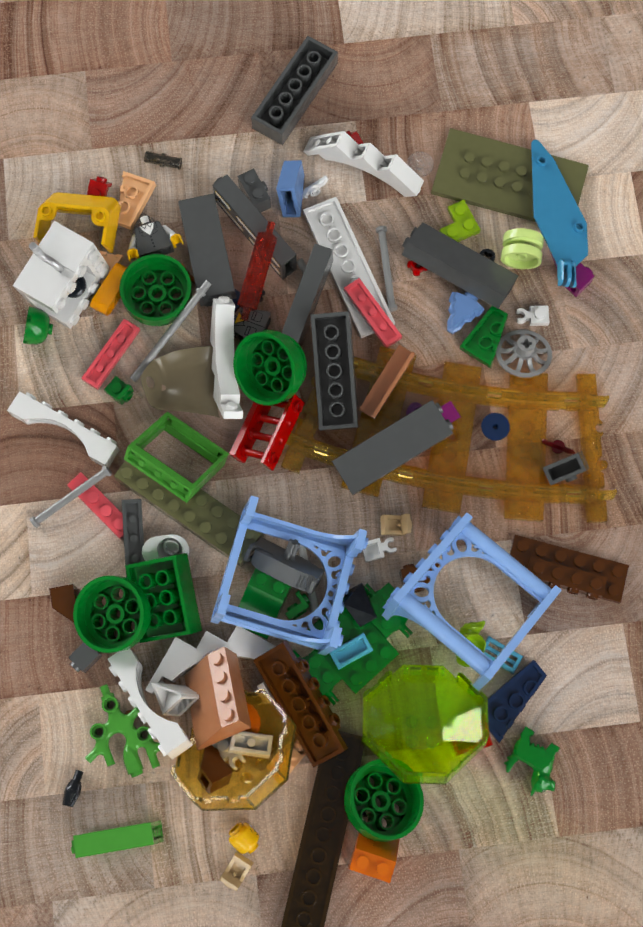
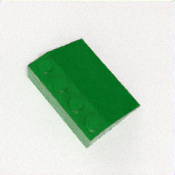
[125,553,202,643]

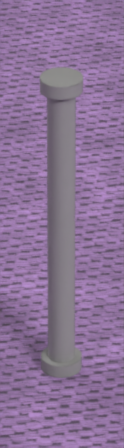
[376,226,398,312]
[30,465,112,528]

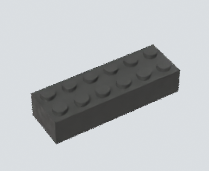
[251,36,338,145]
[311,311,359,431]

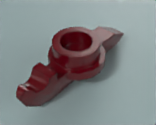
[542,439,575,454]

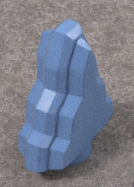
[447,292,485,334]

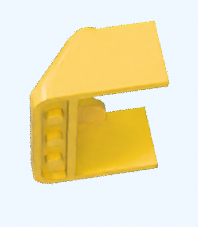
[33,192,120,253]

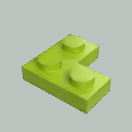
[439,200,481,242]

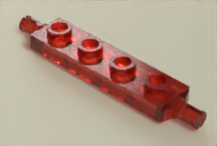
[237,221,277,321]

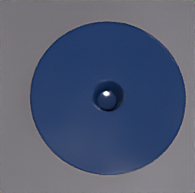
[481,413,510,441]

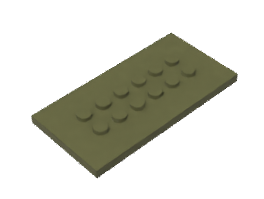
[431,128,589,222]

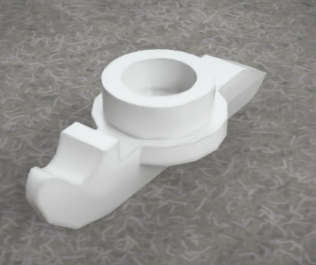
[303,176,328,199]

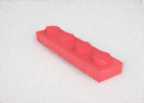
[344,278,402,348]
[81,319,140,390]
[67,472,124,540]

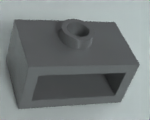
[238,169,271,213]
[543,451,590,486]

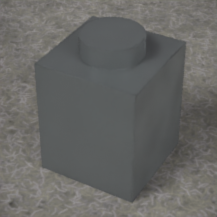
[68,642,102,673]

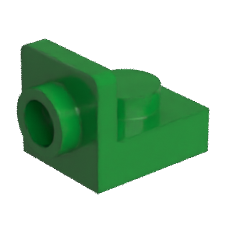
[104,376,134,405]
[285,591,311,620]

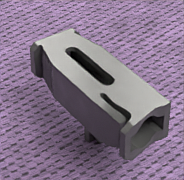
[243,537,324,595]

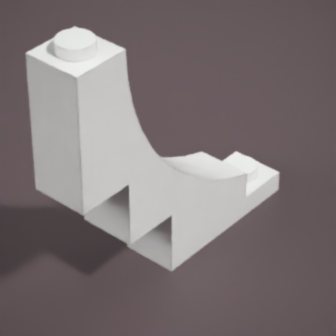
[303,131,424,197]
[210,296,243,419]
[145,626,276,695]

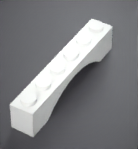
[7,391,120,468]
[108,648,193,760]

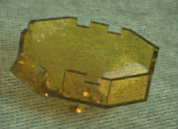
[171,689,296,811]

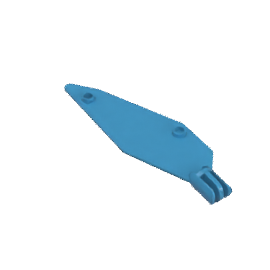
[531,140,588,288]

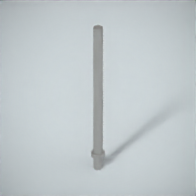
[130,280,212,382]

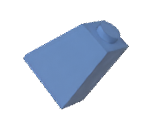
[276,160,305,218]

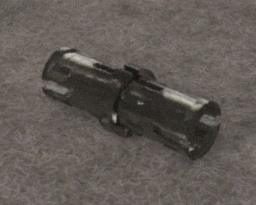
[144,151,182,170]

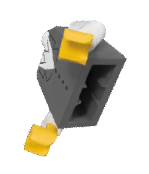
[127,216,184,262]

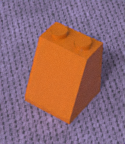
[348,832,400,883]

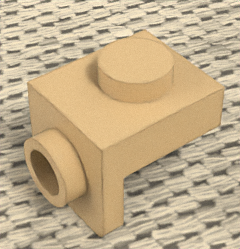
[380,514,412,536]
[219,851,254,891]

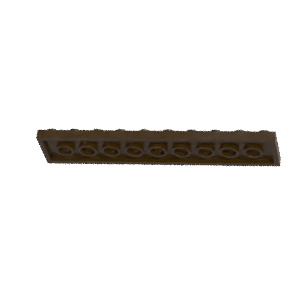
[281,731,366,927]

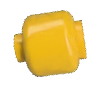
[229,822,259,854]

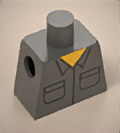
[234,307,271,341]

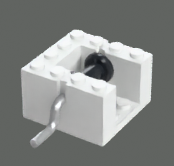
[13,221,110,329]

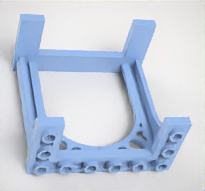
[210,495,369,656]
[382,512,562,694]

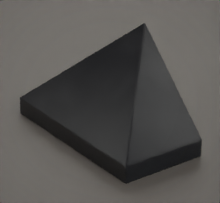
[344,583,378,627]

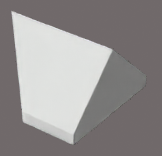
[151,682,199,716]

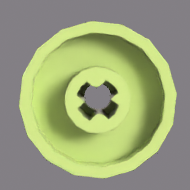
[501,228,544,269]

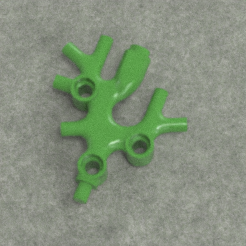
[85,684,160,778]

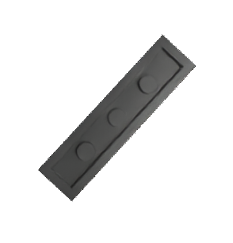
[122,499,145,578]

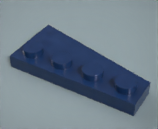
[473,660,547,743]

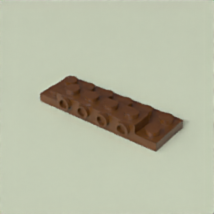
[510,535,629,604]
[253,640,348,768]

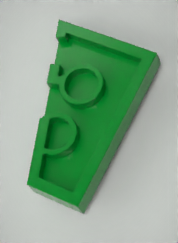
[460,306,508,369]

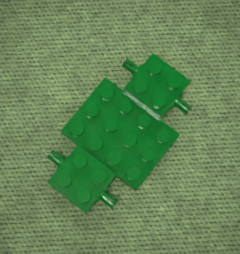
[292,582,413,706]

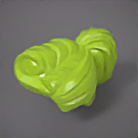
[456,620,486,667]

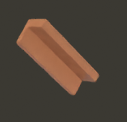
[359,345,415,419]

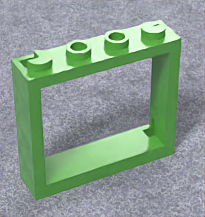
[124,411,229,503]
[71,820,164,858]

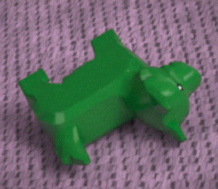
[504,726,560,796]

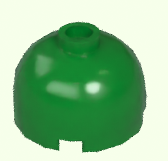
[23,306,53,345]

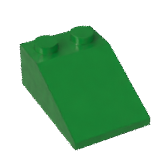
[238,568,292,639]

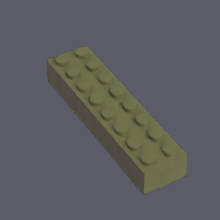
[114,449,264,567]

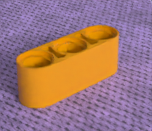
[90,263,127,316]

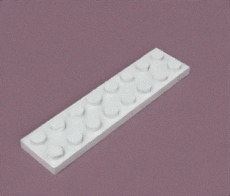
[303,197,395,338]

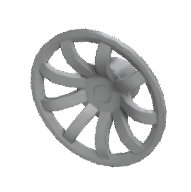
[496,330,552,378]

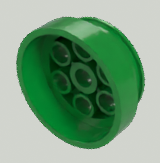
[120,254,193,326]
[233,330,307,405]
[73,576,151,653]
[344,758,424,842]

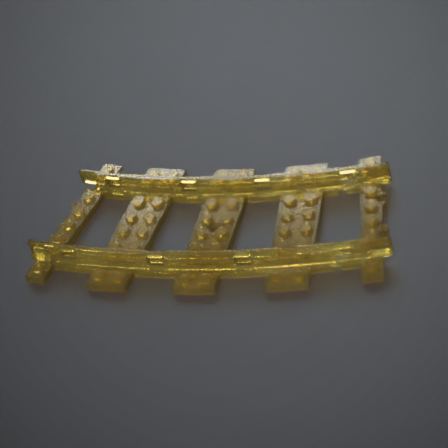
[281,337,617,523]

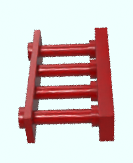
[229,394,305,471]

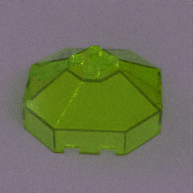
[362,664,489,785]

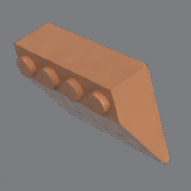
[184,646,251,750]

